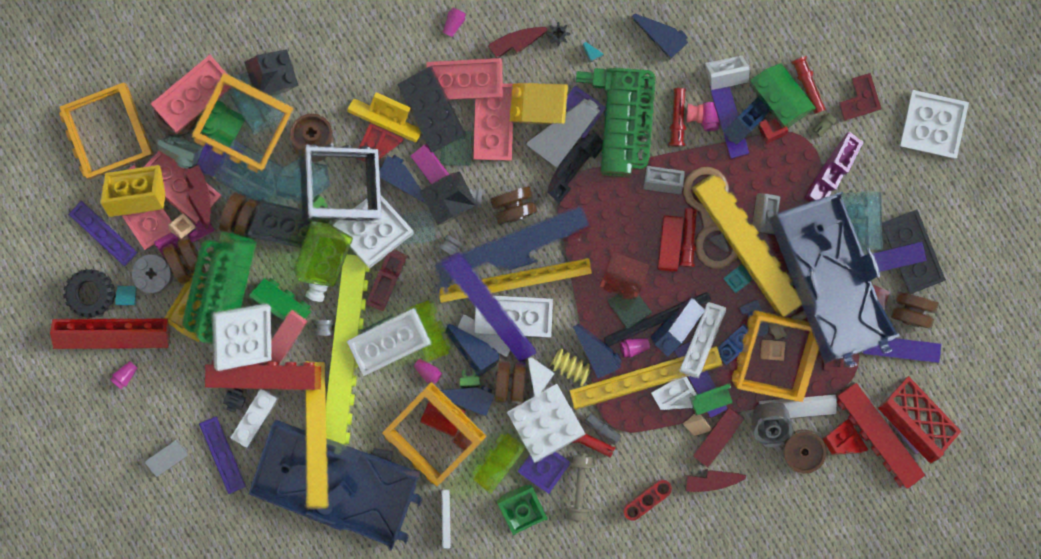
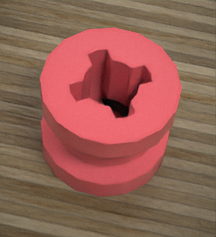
[686,103,703,124]

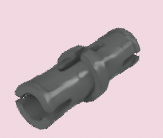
[583,413,621,445]

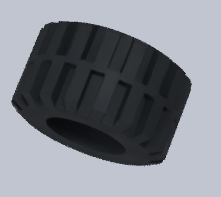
[63,269,115,317]

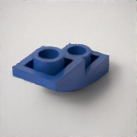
[717,324,757,365]

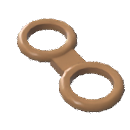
[683,167,738,269]

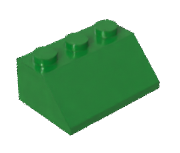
[750,63,816,128]
[249,278,312,321]

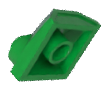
[200,100,247,149]
[497,485,548,536]

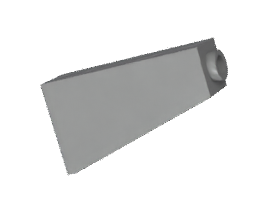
[526,99,600,167]

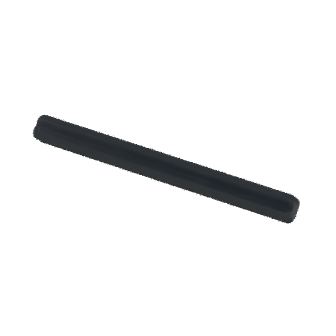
[604,292,711,346]

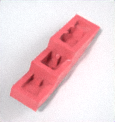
[260,310,308,365]

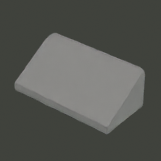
[644,166,685,194]
[753,193,780,234]
[145,439,188,477]

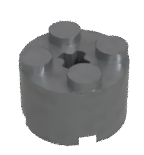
[132,254,174,293]
[751,402,793,447]

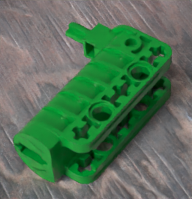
[576,68,656,178]
[182,232,257,343]

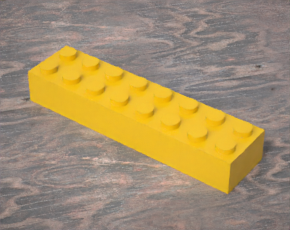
[691,175,802,317]

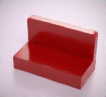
[420,401,466,437]

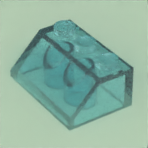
[228,72,292,135]
[212,139,284,201]
[836,191,883,250]

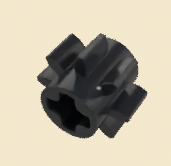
[547,22,570,47]
[223,388,246,413]

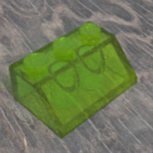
[294,221,353,287]
[406,300,452,362]
[472,432,526,494]

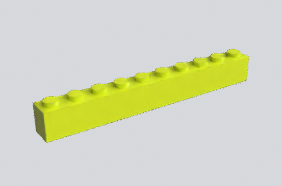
[326,254,370,445]

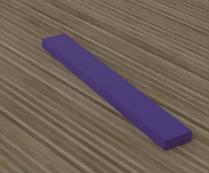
[442,252,536,362]

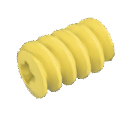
[549,348,592,386]

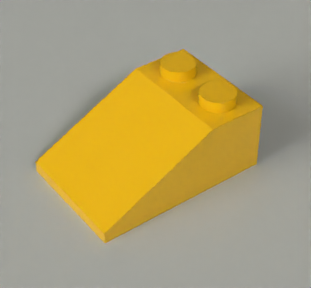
[509,83,568,124]

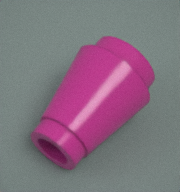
[443,7,466,37]
[701,102,720,132]
[620,338,650,358]
[413,358,442,385]
[110,361,138,390]

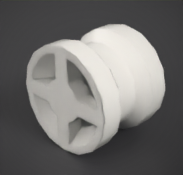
[305,280,328,302]

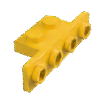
[347,92,422,142]

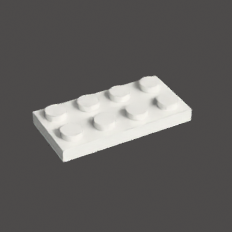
[474,296,553,338]
[347,308,431,376]

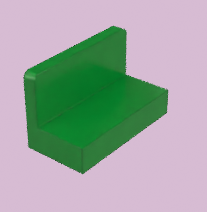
[689,384,733,415]

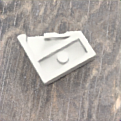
[651,377,697,410]

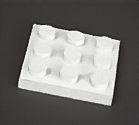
[899,90,969,159]
[332,194,414,269]
[213,304,271,371]
[507,384,585,463]

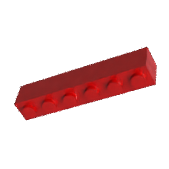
[50,318,170,349]
[205,360,321,390]
[836,382,926,489]

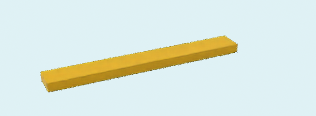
[439,258,592,303]
[570,347,723,410]
[305,361,328,508]

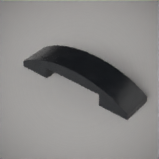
[547,132,603,204]

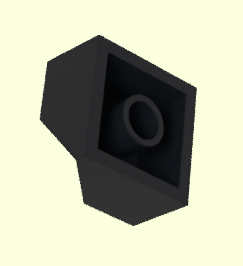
[244,49,299,96]
[420,171,477,225]

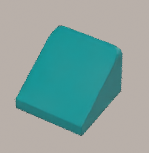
[582,42,604,62]
[723,264,753,293]
[115,286,137,305]

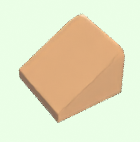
[168,213,196,239]
[760,340,785,361]
[683,414,712,436]

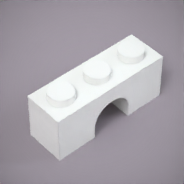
[231,389,279,448]

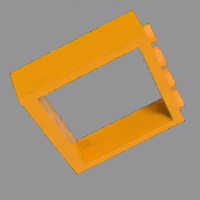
[192,73,294,173]
[59,82,154,180]
[732,310,819,402]
[382,382,487,486]

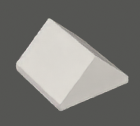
[705,56,749,90]
[528,357,554,396]

